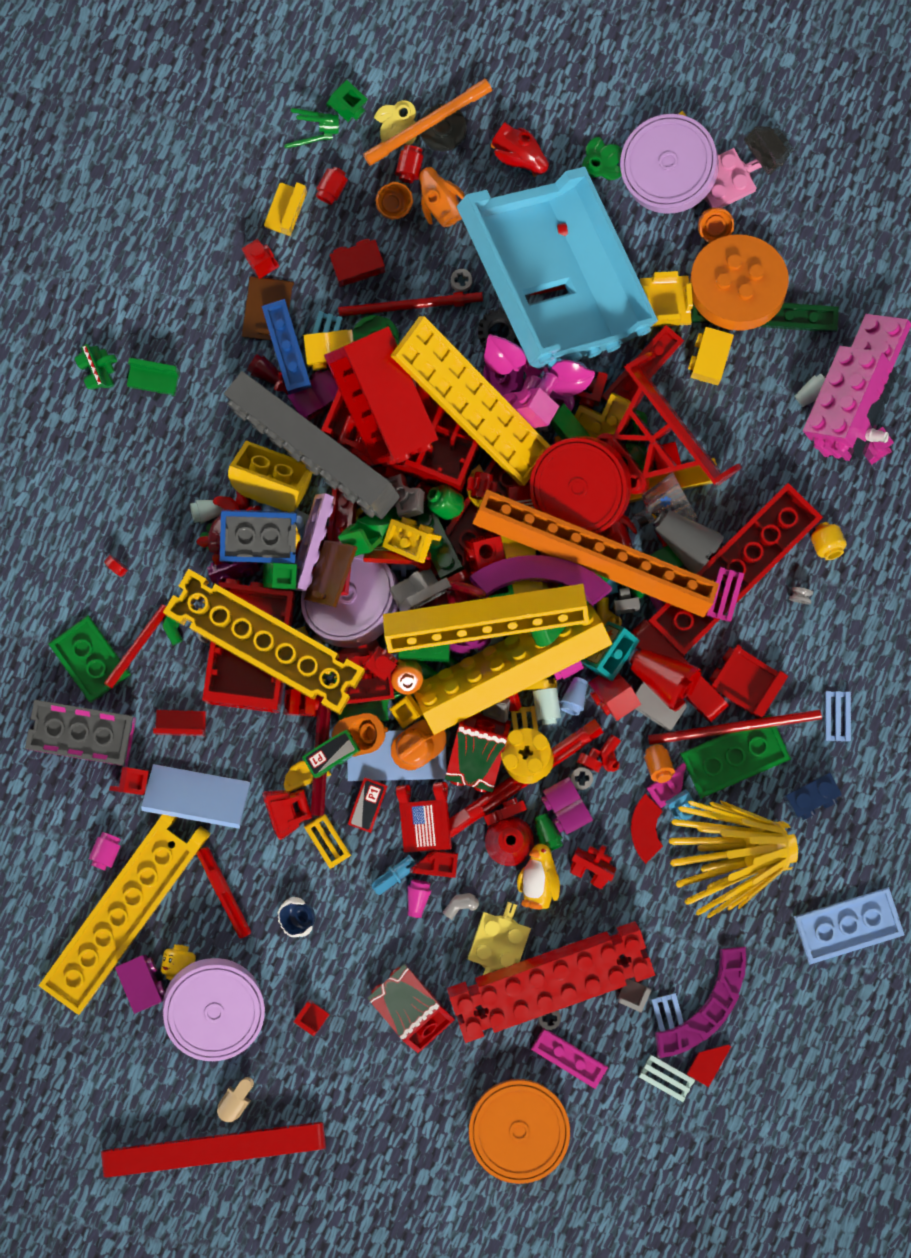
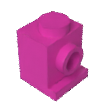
[865,427,894,465]

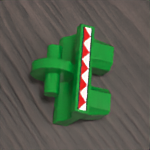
[74,344,117,390]

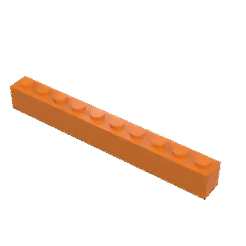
[472,490,719,617]

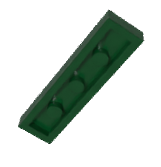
[410,486,464,579]

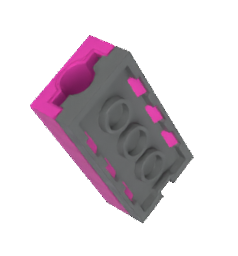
[25,700,136,767]

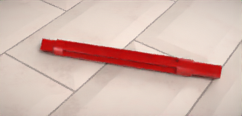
[449,719,604,838]

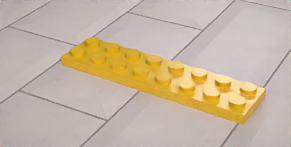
[390,316,550,486]

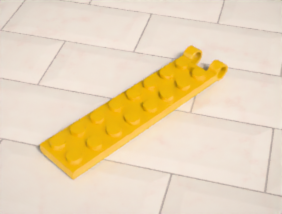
[38,814,211,1015]

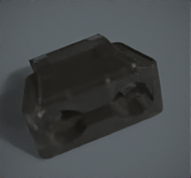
[744,126,795,175]

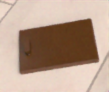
[242,276,294,341]
[304,540,357,608]

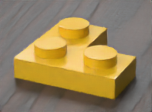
[575,393,631,438]

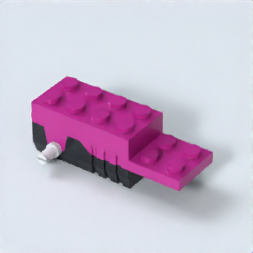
[803,314,911,462]

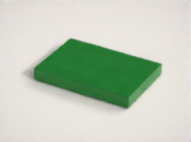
[48,615,131,704]

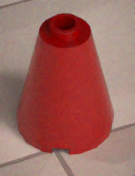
[630,649,701,712]
[485,816,534,866]

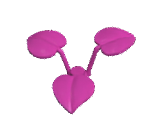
[484,334,595,398]

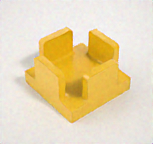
[640,271,693,327]

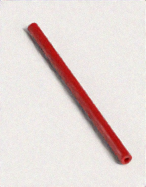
[648,710,822,745]

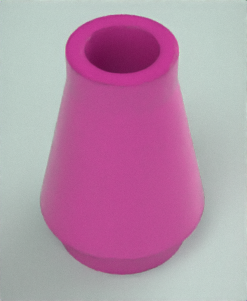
[407,880,432,918]

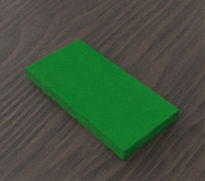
[680,714,791,799]

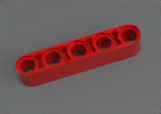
[630,619,729,723]

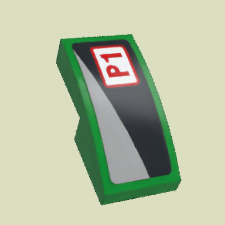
[302,730,361,778]

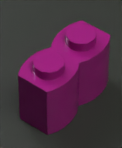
[288,370,339,421]
[541,777,593,835]

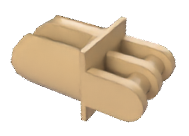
[217,1077,254,1122]

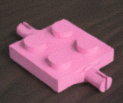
[704,148,762,208]

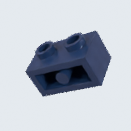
[782,773,842,820]

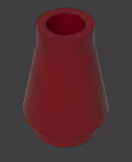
[247,354,280,385]

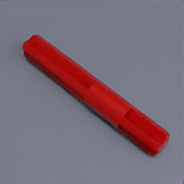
[197,847,251,939]

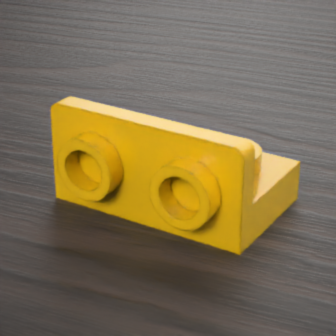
[382,517,442,563]

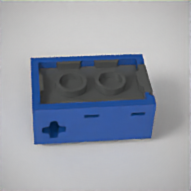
[220,509,300,563]

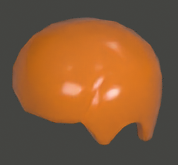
[375,182,413,220]
[697,207,734,243]

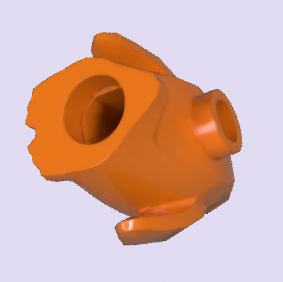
[419,167,465,227]

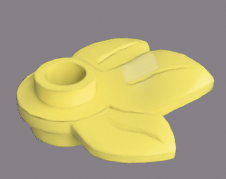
[374,100,417,145]

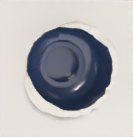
[277,897,315,937]

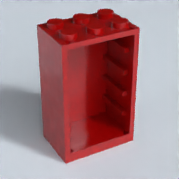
[324,326,438,467]
[202,579,296,713]

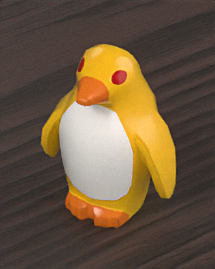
[517,844,560,909]

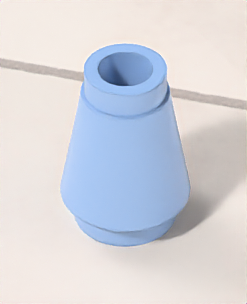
[560,677,588,716]

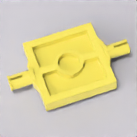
[467,902,531,975]

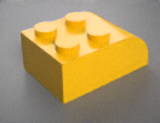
[228,441,312,512]

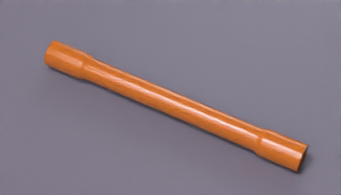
[363,78,492,166]

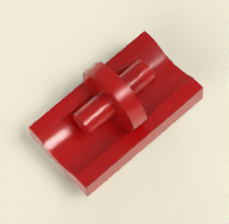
[570,844,617,889]

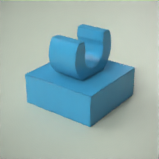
[665,789,699,820]

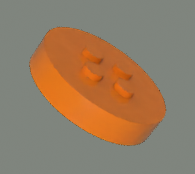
[690,235,789,331]
[469,1079,570,1184]

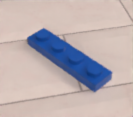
[262,299,312,395]

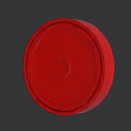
[530,436,631,534]

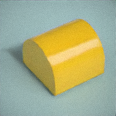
[389,694,423,729]

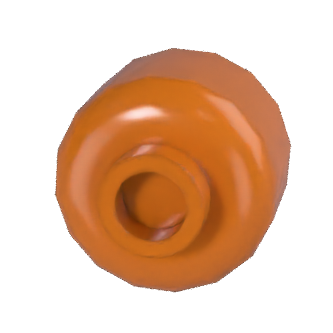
[391,659,423,695]

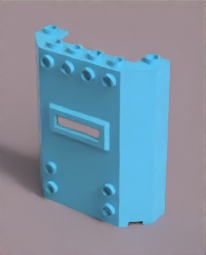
[456,167,658,369]

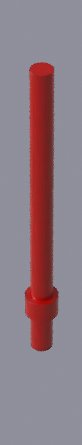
[338,291,483,317]

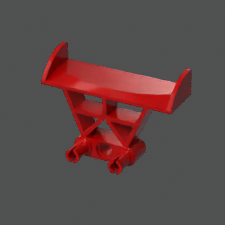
[596,351,742,494]

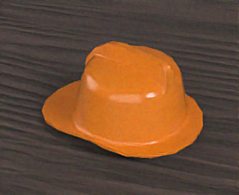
[332,713,388,757]
[391,720,447,770]

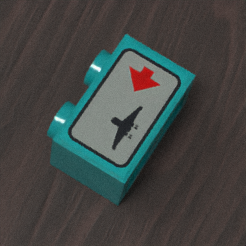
[581,621,640,681]

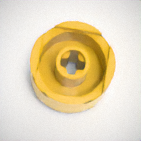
[501,728,554,784]

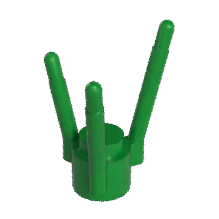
[284,108,339,148]

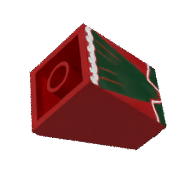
[445,712,512,792]
[367,964,455,1053]

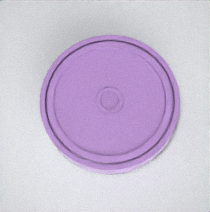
[620,114,719,214]
[301,554,399,648]
[163,958,265,1061]

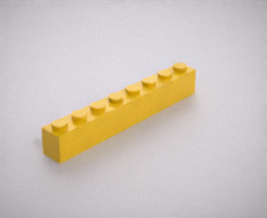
[383,584,589,653]

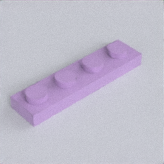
[292,493,334,591]

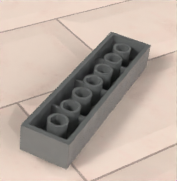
[223,371,400,520]

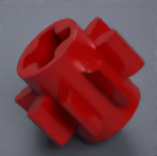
[466,472,497,500]

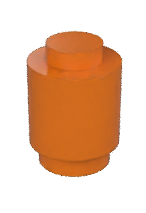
[644,744,675,783]

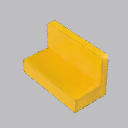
[264,182,307,236]

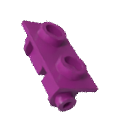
[207,561,260,586]

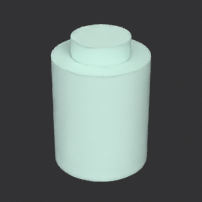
[533,688,561,725]

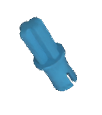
[371,855,416,895]

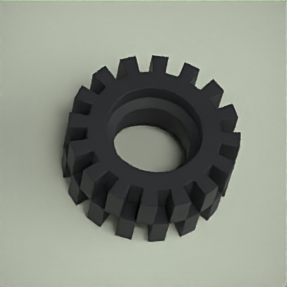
[478,308,519,348]

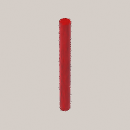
[104,604,166,689]

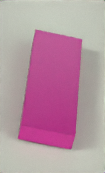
[531,1028,608,1089]

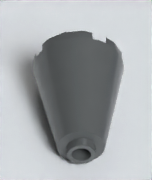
[653,510,724,574]

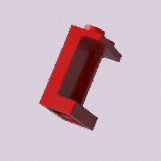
[709,644,788,719]

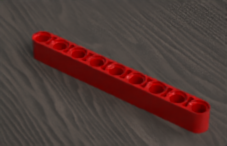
[101,1122,326,1177]

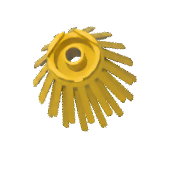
[669,800,798,918]

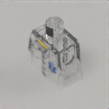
[634,473,698,528]

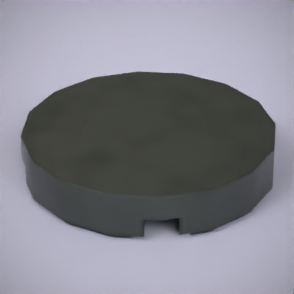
[420,103,467,152]

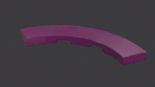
[470,555,612,606]
[655,946,746,1058]

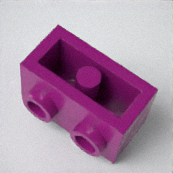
[115,954,166,1014]

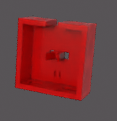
[338,649,395,704]

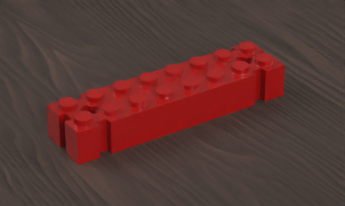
[447,921,655,1043]

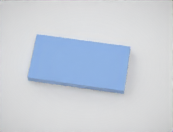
[347,730,447,781]
[141,764,250,829]
[793,887,904,965]

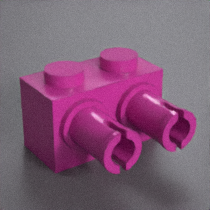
[505,372,559,428]

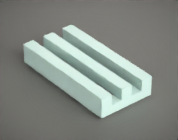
[639,1054,695,1102]

